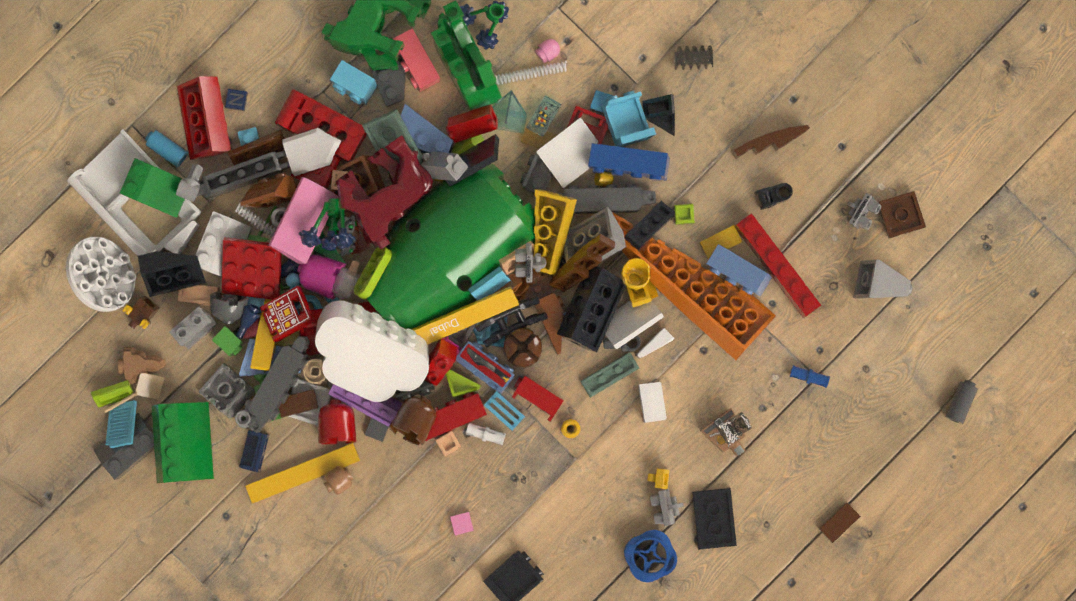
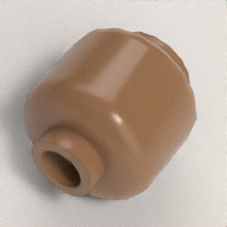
[323,466,353,495]

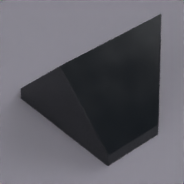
[642,94,675,137]

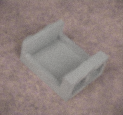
[169,307,218,349]

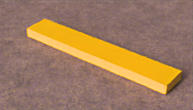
[245,443,360,504]

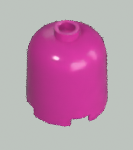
[298,254,347,299]

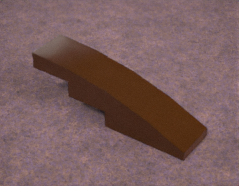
[732,125,810,159]
[549,234,615,292]

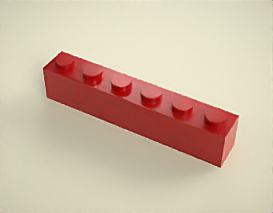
[735,213,821,318]

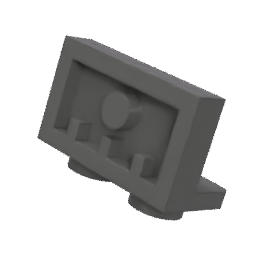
[520,152,553,194]

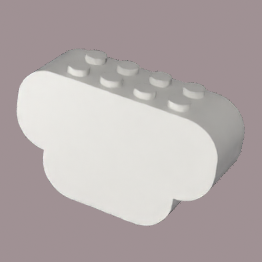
[315,301,429,402]

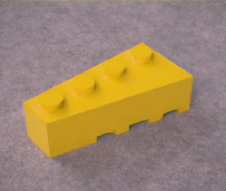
[534,189,577,275]

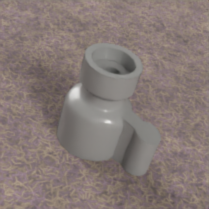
[235,400,252,429]

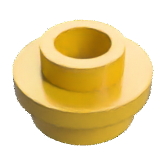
[561,419,580,438]

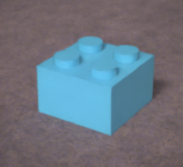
[330,60,377,105]

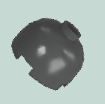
[210,291,249,324]

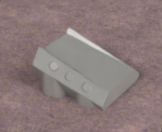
[199,363,254,418]

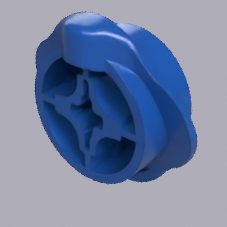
[624,530,677,582]

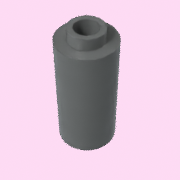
[945,380,978,425]

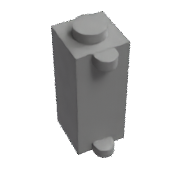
[421,152,468,181]

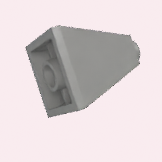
[853,259,912,299]

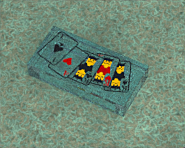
[526,95,562,137]

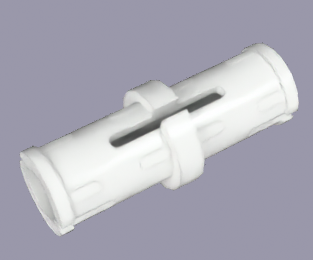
[466,423,506,445]

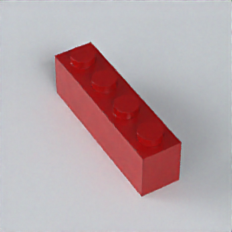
[425,392,487,442]

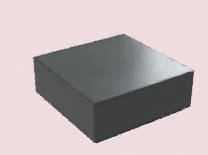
[365,418,389,442]

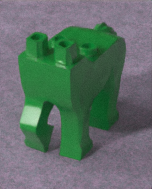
[322,0,431,71]
[431,0,502,111]

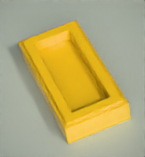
[700,225,742,259]

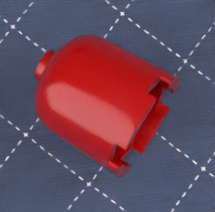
[318,400,357,445]

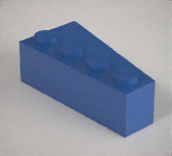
[588,143,670,181]

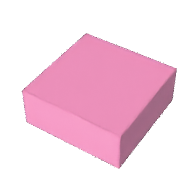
[450,512,474,535]

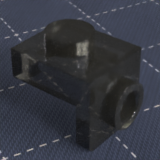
[716,412,752,444]

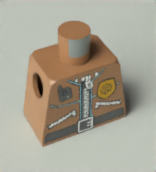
[700,408,745,457]

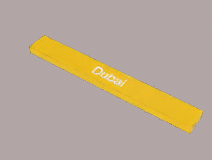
[411,286,519,345]

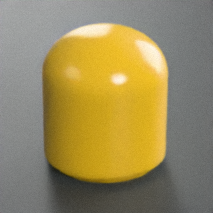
[594,171,614,187]

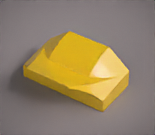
[626,281,659,308]

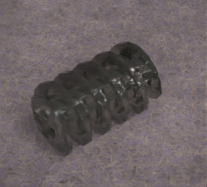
[674,45,713,70]

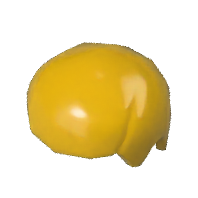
[621,258,651,290]

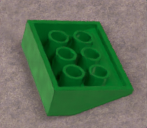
[151,402,214,483]

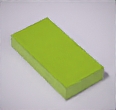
[91,380,134,408]

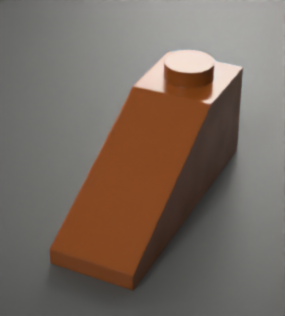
[534,293,564,356]

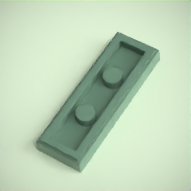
[580,352,639,398]

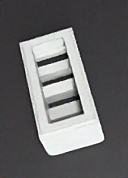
[164,220,199,254]
[636,328,675,359]

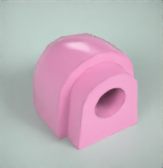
[535,39,560,63]

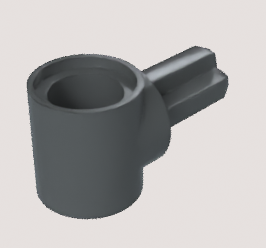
[603,336,641,352]

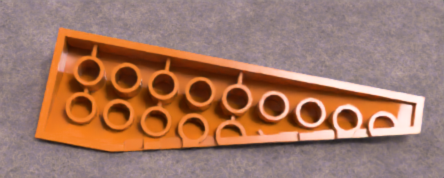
[612,212,776,360]

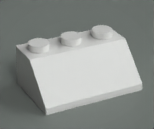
[195,211,252,277]

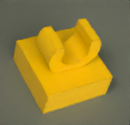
[647,469,670,489]

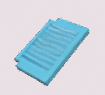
[105,400,137,448]

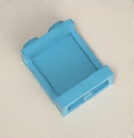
[602,91,656,147]

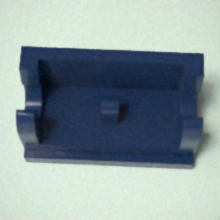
[239,430,269,472]

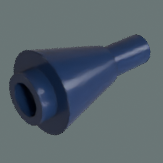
[281,258,300,278]
[236,304,262,339]

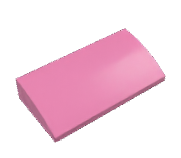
[269,177,338,264]

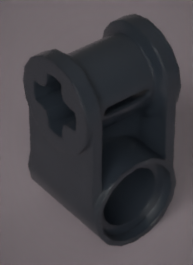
[754,183,793,210]

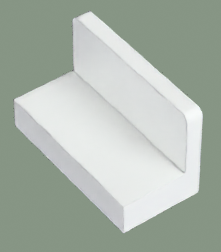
[638,382,667,423]

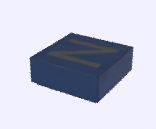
[225,89,248,111]

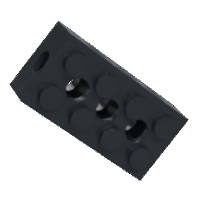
[557,266,626,353]

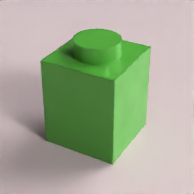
[212,326,244,356]

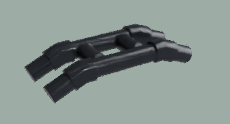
[475,297,548,348]

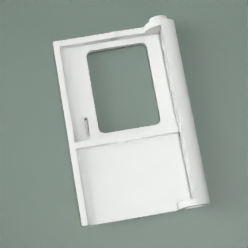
[67,129,201,256]

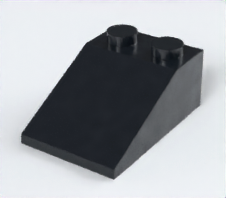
[138,251,206,297]

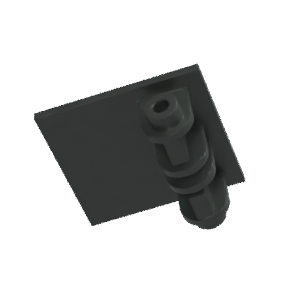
[395,380,435,402]

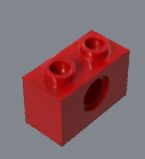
[424,339,458,387]

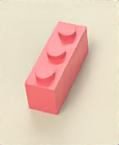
[393,28,440,92]

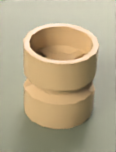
[303,359,327,385]

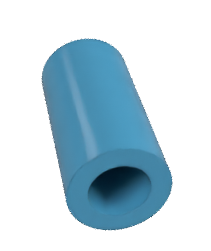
[145,130,188,167]

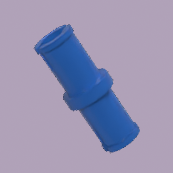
[790,365,830,388]

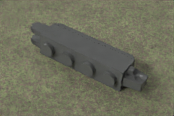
[197,151,290,198]
[557,184,656,214]
[248,336,310,433]

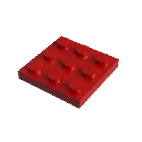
[222,237,282,300]

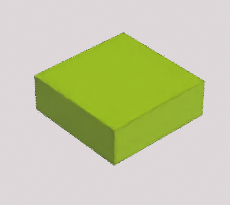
[674,204,695,225]

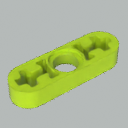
[354,247,392,299]

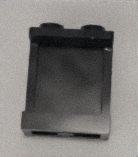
[483,550,544,601]

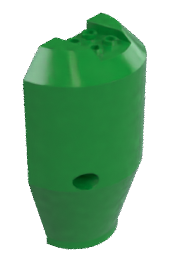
[354,164,535,329]

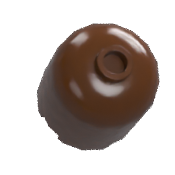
[389,396,437,446]

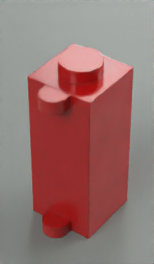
[446,104,498,143]
[512,376,564,422]

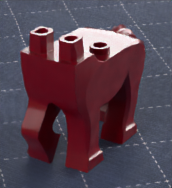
[335,135,433,250]

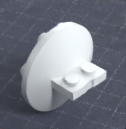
[66,237,136,312]

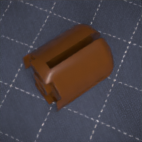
[503,328,542,368]

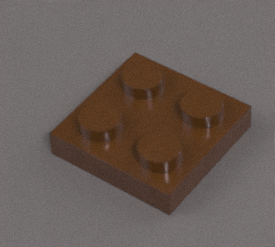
[878,191,926,239]

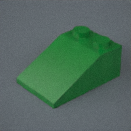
[119,158,185,218]

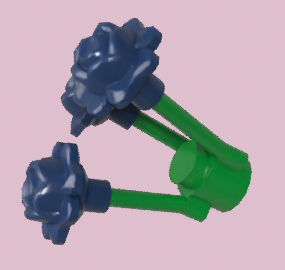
[460,0,509,50]
[299,198,355,251]

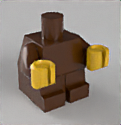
[122,296,160,329]

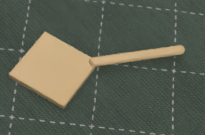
[104,372,165,413]

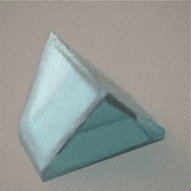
[492,90,527,134]

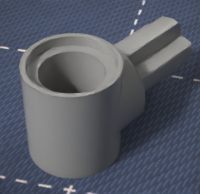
[176,164,203,202]

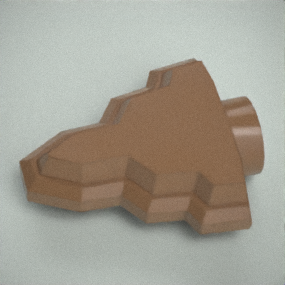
[118,347,166,385]

